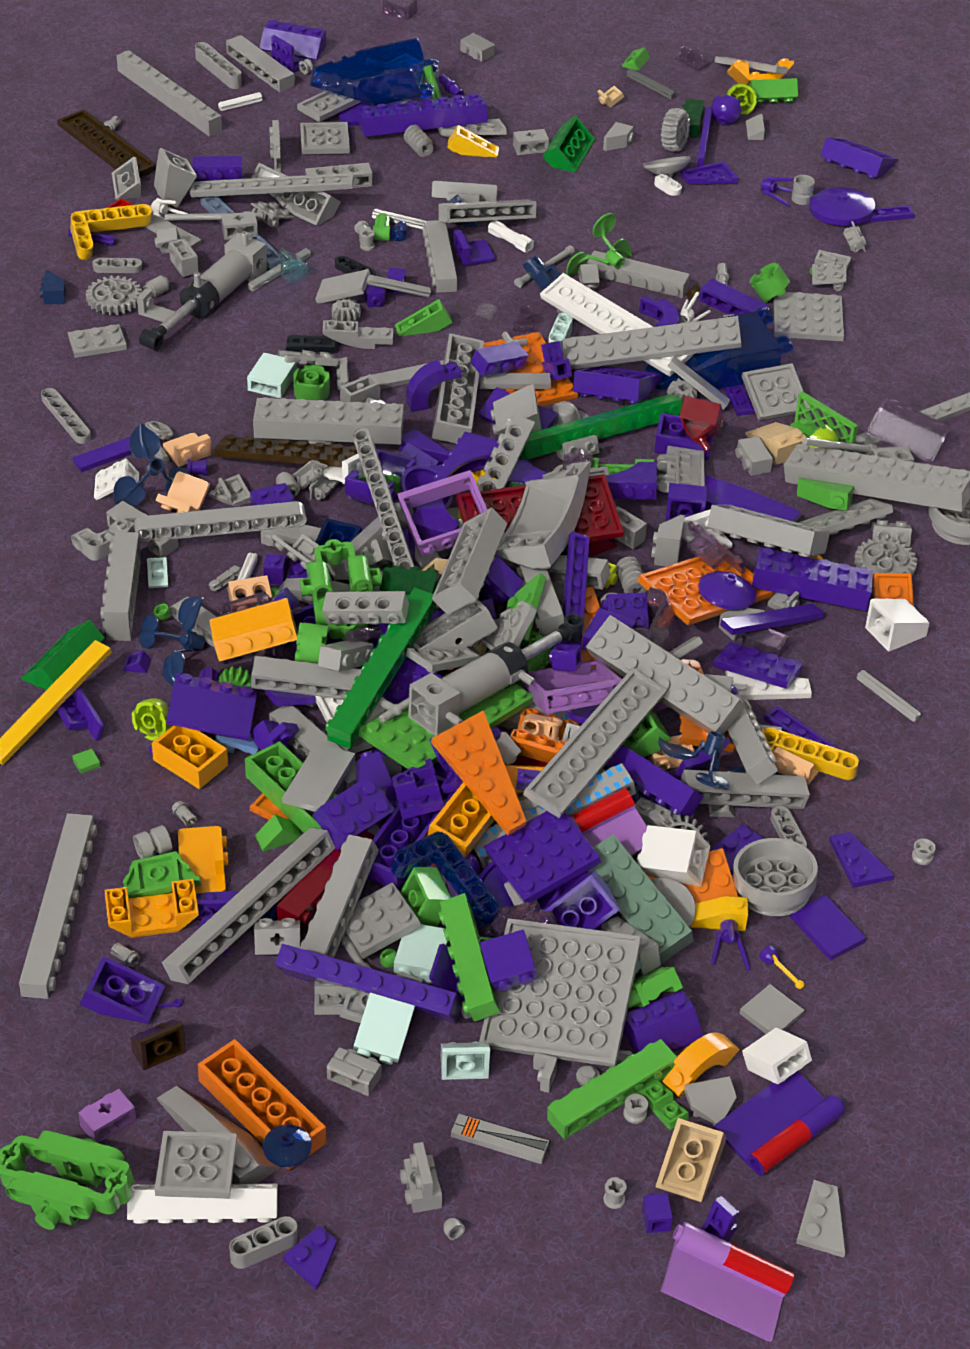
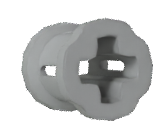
[603,1177,627,1209]

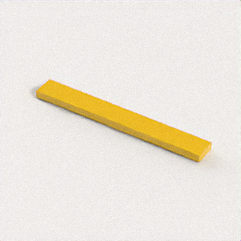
[0,640,112,765]

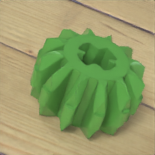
[219,666,253,689]

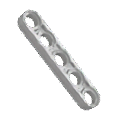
[41,388,91,444]

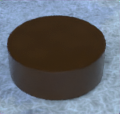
[685,284,701,299]

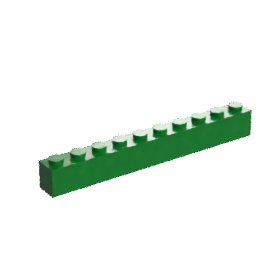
[519,394,682,460]
[325,587,436,749]

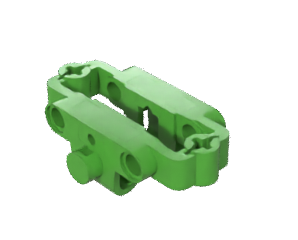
[300,539,382,641]
[0,1130,134,1230]

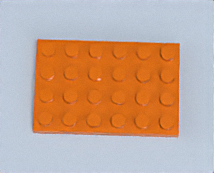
[483,332,578,406]
[637,549,774,625]

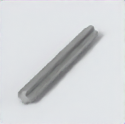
[248,248,311,292]

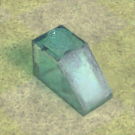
[280,248,308,284]

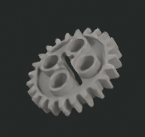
[86,275,142,315]
[854,537,917,576]

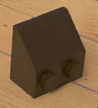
[130,1019,186,1071]

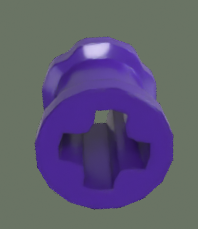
[188,459,207,476]

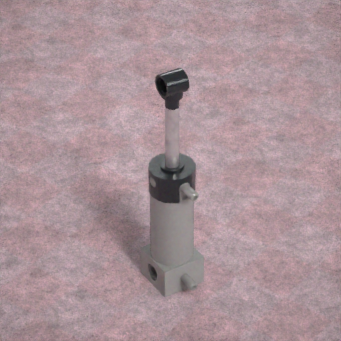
[139,231,267,351]
[408,614,584,736]

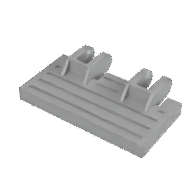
[656,446,704,493]

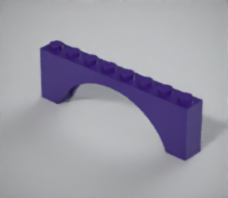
[407,432,501,548]
[506,460,657,500]
[275,943,463,1024]

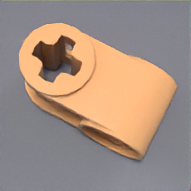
[521,714,563,741]

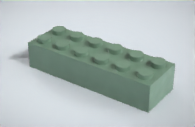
[587,834,694,964]

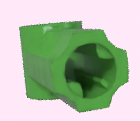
[373,213,390,241]

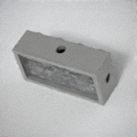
[412,599,498,652]

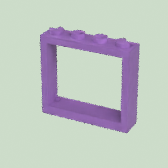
[397,470,487,557]
[522,660,622,714]

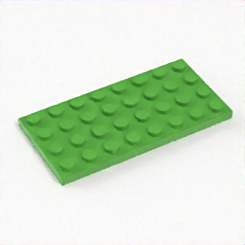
[358,666,534,769]

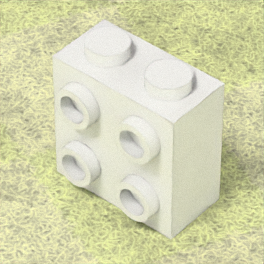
[742,1027,812,1084]

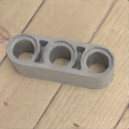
[229,1216,298,1269]

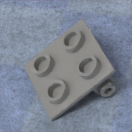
[251,201,296,228]
[812,261,847,291]

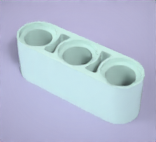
[549,312,573,353]

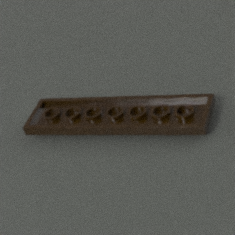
[57,109,156,177]
[214,434,358,468]

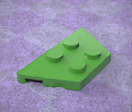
[506,573,546,642]
[123,851,202,899]

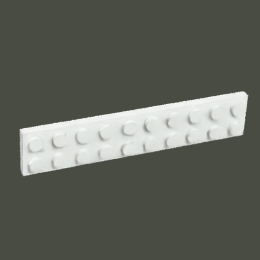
[540,273,693,376]

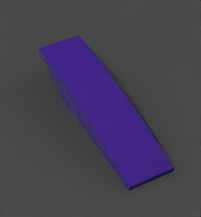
[656,473,801,522]

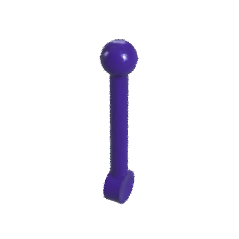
[155,999,183,1009]

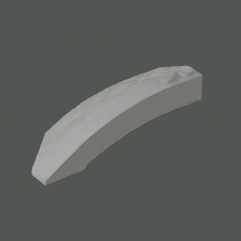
[494,461,591,570]

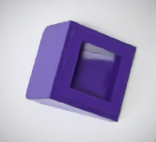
[123,650,151,673]

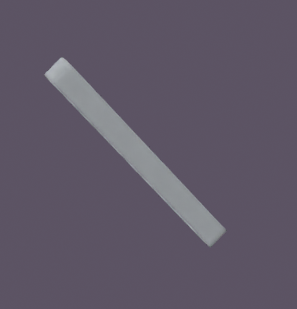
[352,427,415,569]

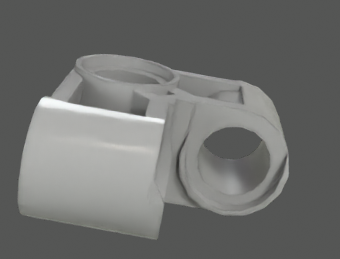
[71,528,115,561]

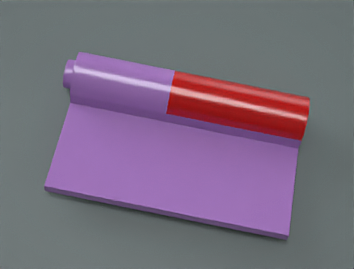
[569,788,647,856]
[661,1222,794,1342]

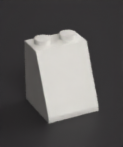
[865,599,929,651]
[637,825,710,887]

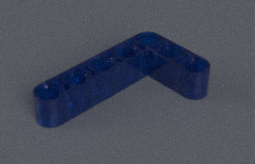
[391,832,500,927]

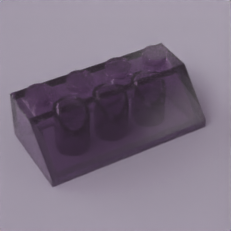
[866,396,951,463]

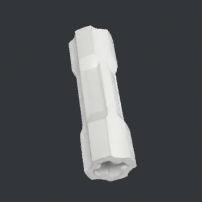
[488,220,534,253]

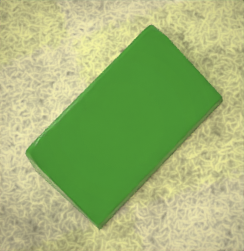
[622,48,650,71]

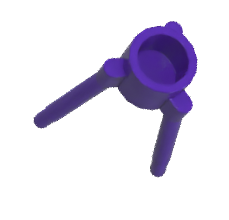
[761,176,794,207]
[711,919,751,971]

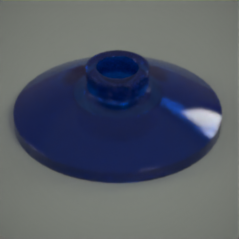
[263,1125,312,1167]

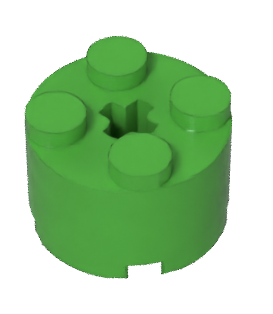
[750,263,790,303]
[293,364,330,401]
[295,623,328,664]

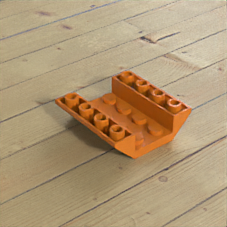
[510,708,582,763]

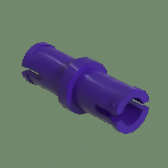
[439,75,464,96]

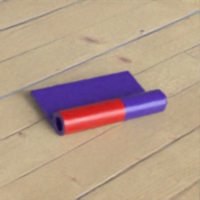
[713,1071,845,1176]

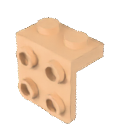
[163,433,211,467]
[156,472,210,513]
[773,747,819,786]

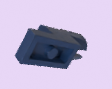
[522,255,561,291]

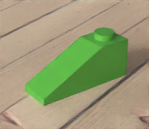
[395,299,453,337]
[797,478,854,511]

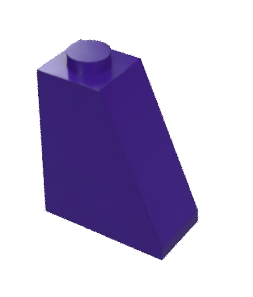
[356,750,397,801]

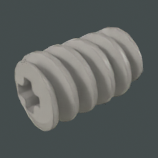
[404,125,433,157]
[617,557,648,594]

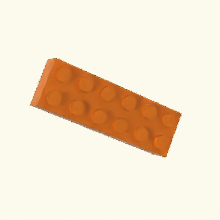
[198,1039,326,1170]

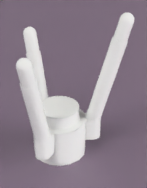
[151,198,188,223]
[679,292,711,323]

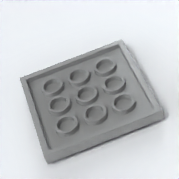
[773,292,844,341]

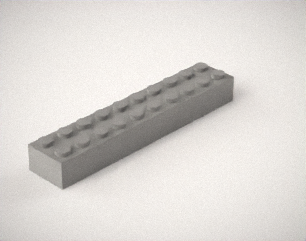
[784,444,970,512]

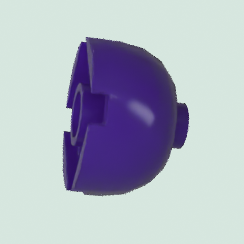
[711,95,743,125]

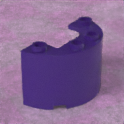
[345,449,416,506]

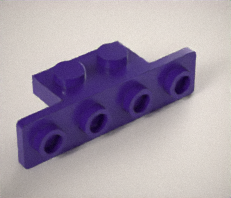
[56,687,104,741]

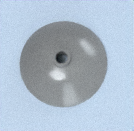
[643,156,691,177]

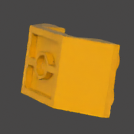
[727,59,794,85]
[105,879,198,938]

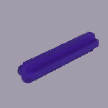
[68,228,116,246]

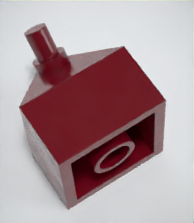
[680,396,724,452]

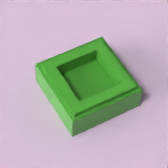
[72,749,100,774]

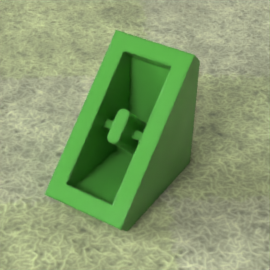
[255,815,302,852]

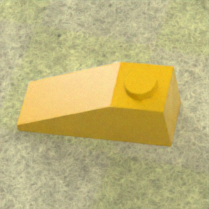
[447,125,499,157]
[691,896,748,931]

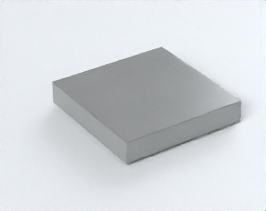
[739,984,804,1034]

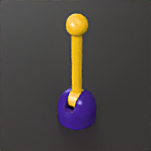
[759,945,804,989]

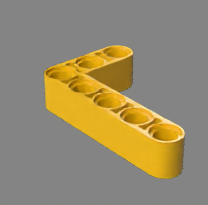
[70,204,152,260]
[746,728,859,780]

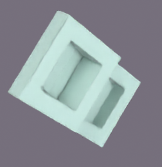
[147,557,168,588]

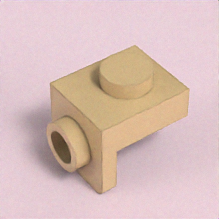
[597,86,624,107]

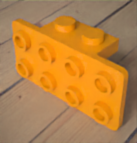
[178,826,228,893]

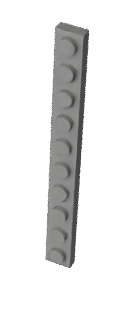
[190,173,354,197]
[846,392,970,453]

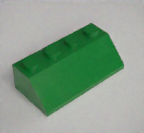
[543,115,595,172]
[21,619,105,690]

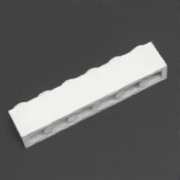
[127,1184,278,1224]

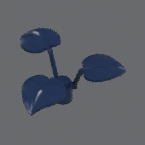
[113,423,192,506]
[139,597,205,686]
[658,731,746,790]

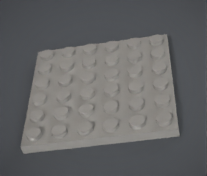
[479,918,642,1067]

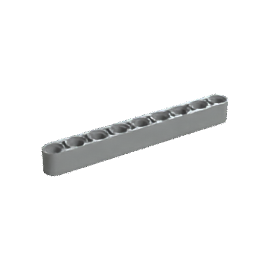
[134,501,307,542]

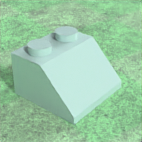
[441,1042,490,1080]

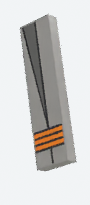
[451,1114,549,1164]

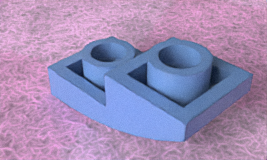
[215,734,258,754]

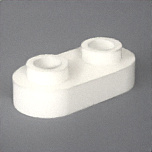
[654,174,682,196]

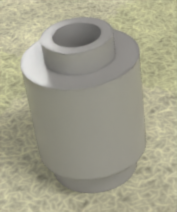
[143,275,170,297]
[276,472,300,497]

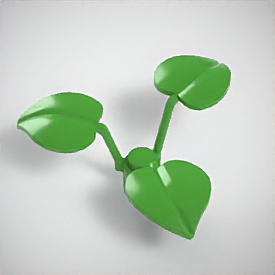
[566,213,632,277]

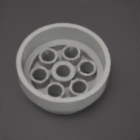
[928,500,970,545]
[733,838,818,916]

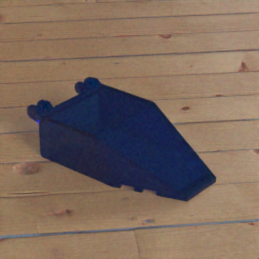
[310,38,438,106]
[645,307,794,390]

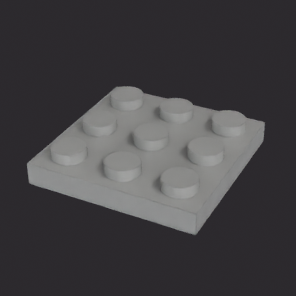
[300,122,350,154]
[742,363,810,421]
[345,882,422,959]
[155,1131,237,1199]

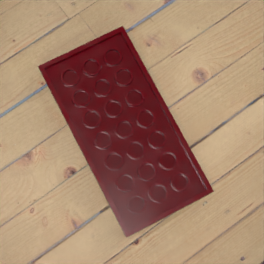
[456,474,624,545]

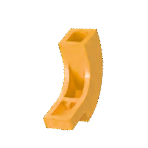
[663,1032,740,1097]

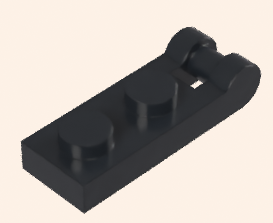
[286,335,336,353]

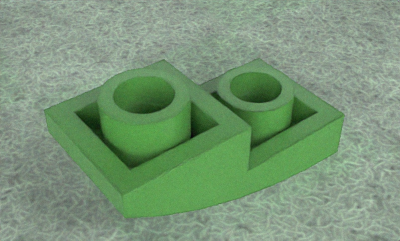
[640,1081,689,1130]

